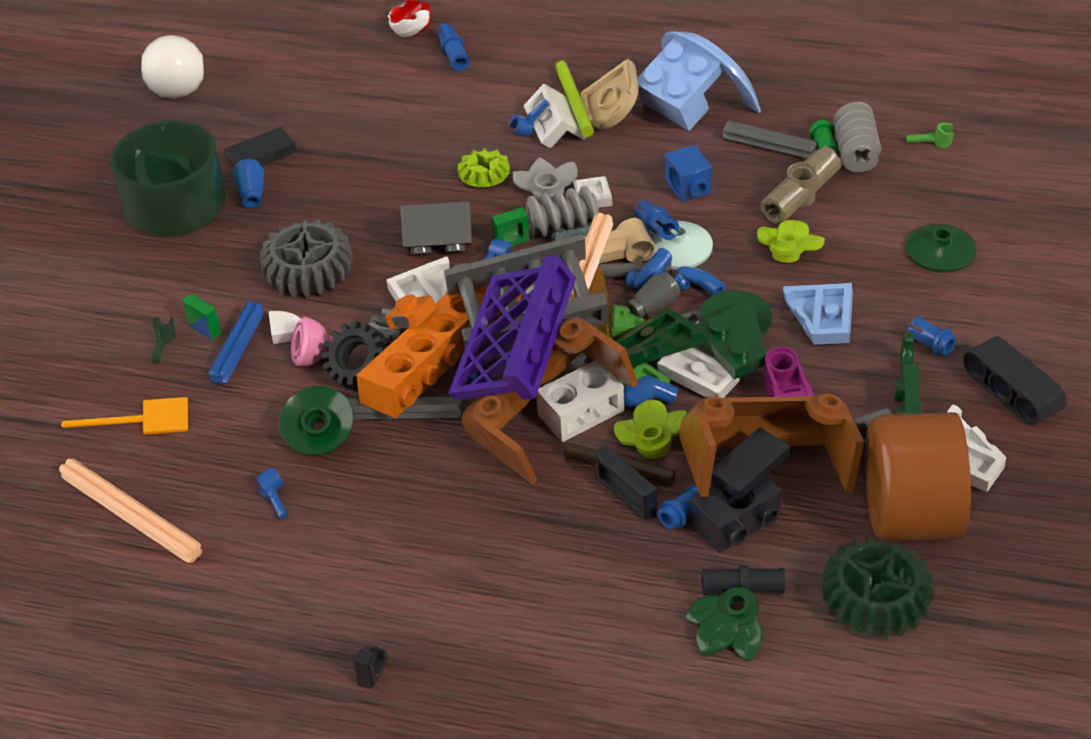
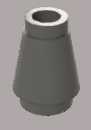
[627,272,681,318]

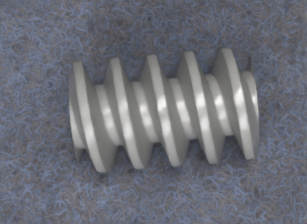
[833,102,882,172]
[526,186,599,239]

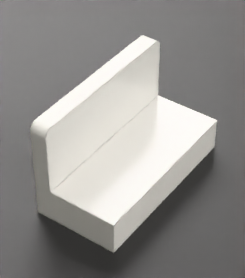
[524,83,586,148]

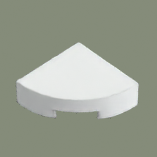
[268,311,301,344]

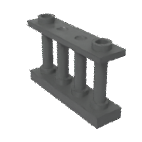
[444,234,609,358]

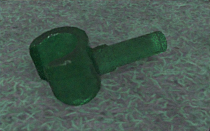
[151,317,176,364]

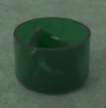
[110,120,226,237]

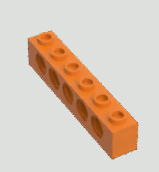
[356,285,522,418]

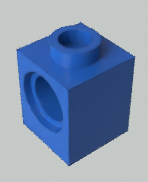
[665,145,713,202]

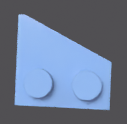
[783,283,853,345]

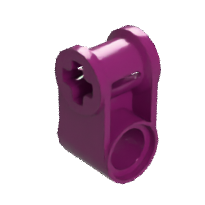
[763,347,813,397]

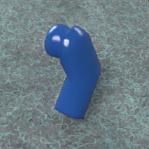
[625,248,672,292]
[673,266,726,296]
[624,376,678,408]

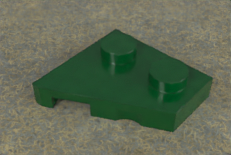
[615,307,707,367]

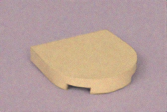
[580,59,639,130]

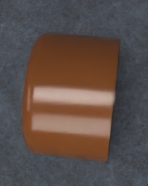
[865,412,971,542]

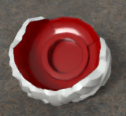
[388,0,433,37]

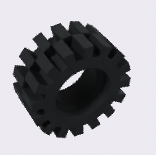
[322,321,391,392]

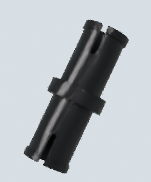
[701,565,786,595]

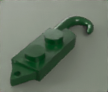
[893,331,921,414]

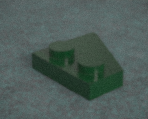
[695,300,766,380]

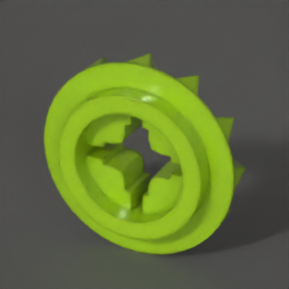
[458,148,510,187]

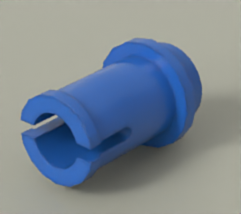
[907,316,956,356]
[658,485,699,530]

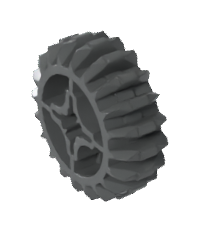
[259,219,353,298]

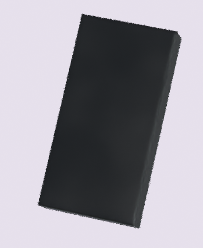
[224,127,297,169]
[711,427,790,500]
[595,445,657,521]

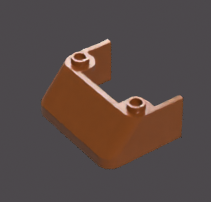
[462,318,638,485]
[679,394,864,497]

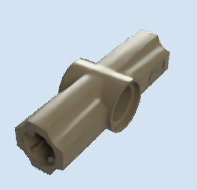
[761,146,841,224]

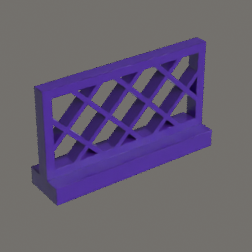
[449,255,576,400]

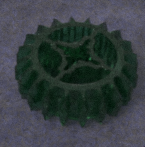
[821,536,934,640]

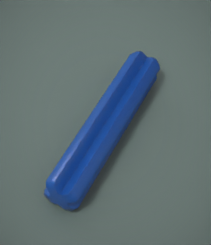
[209,301,264,385]

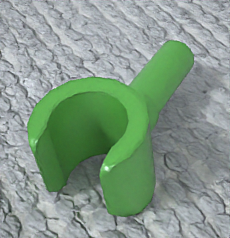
[906,122,954,148]

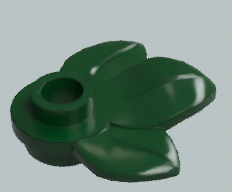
[685,587,763,662]

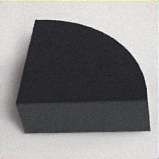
[353,645,388,689]

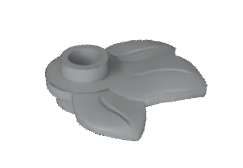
[513,158,578,200]

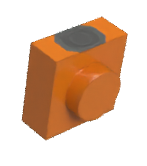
[385,294,437,329]

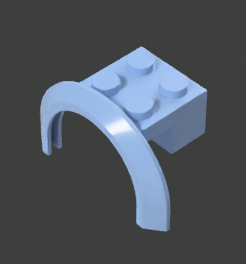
[637,31,761,131]

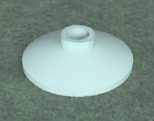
[649,221,713,270]

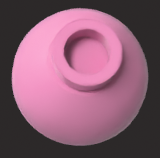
[291,316,335,367]

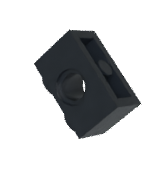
[689,476,782,554]

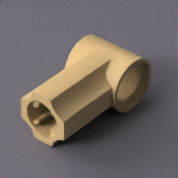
[584,218,655,264]

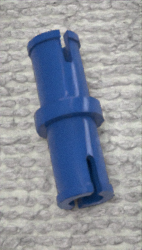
[634,200,679,240]

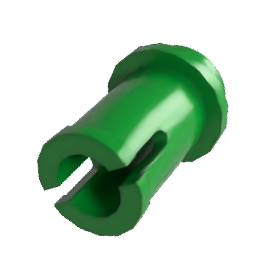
[809,120,839,156]

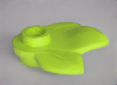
[757,220,825,263]
[613,399,687,459]

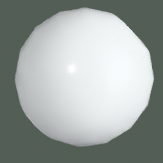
[141,35,204,99]

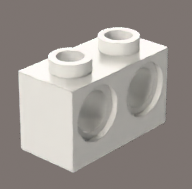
[536,361,624,442]

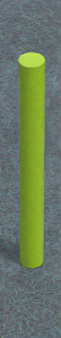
[555,61,594,137]

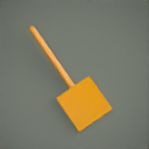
[61,397,188,435]

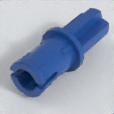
[437,23,470,71]

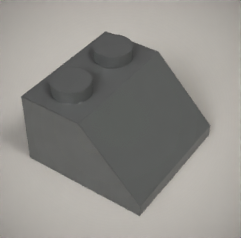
[400,201,473,254]

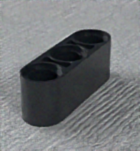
[963,336,1067,426]

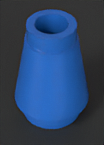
[232,159,265,208]

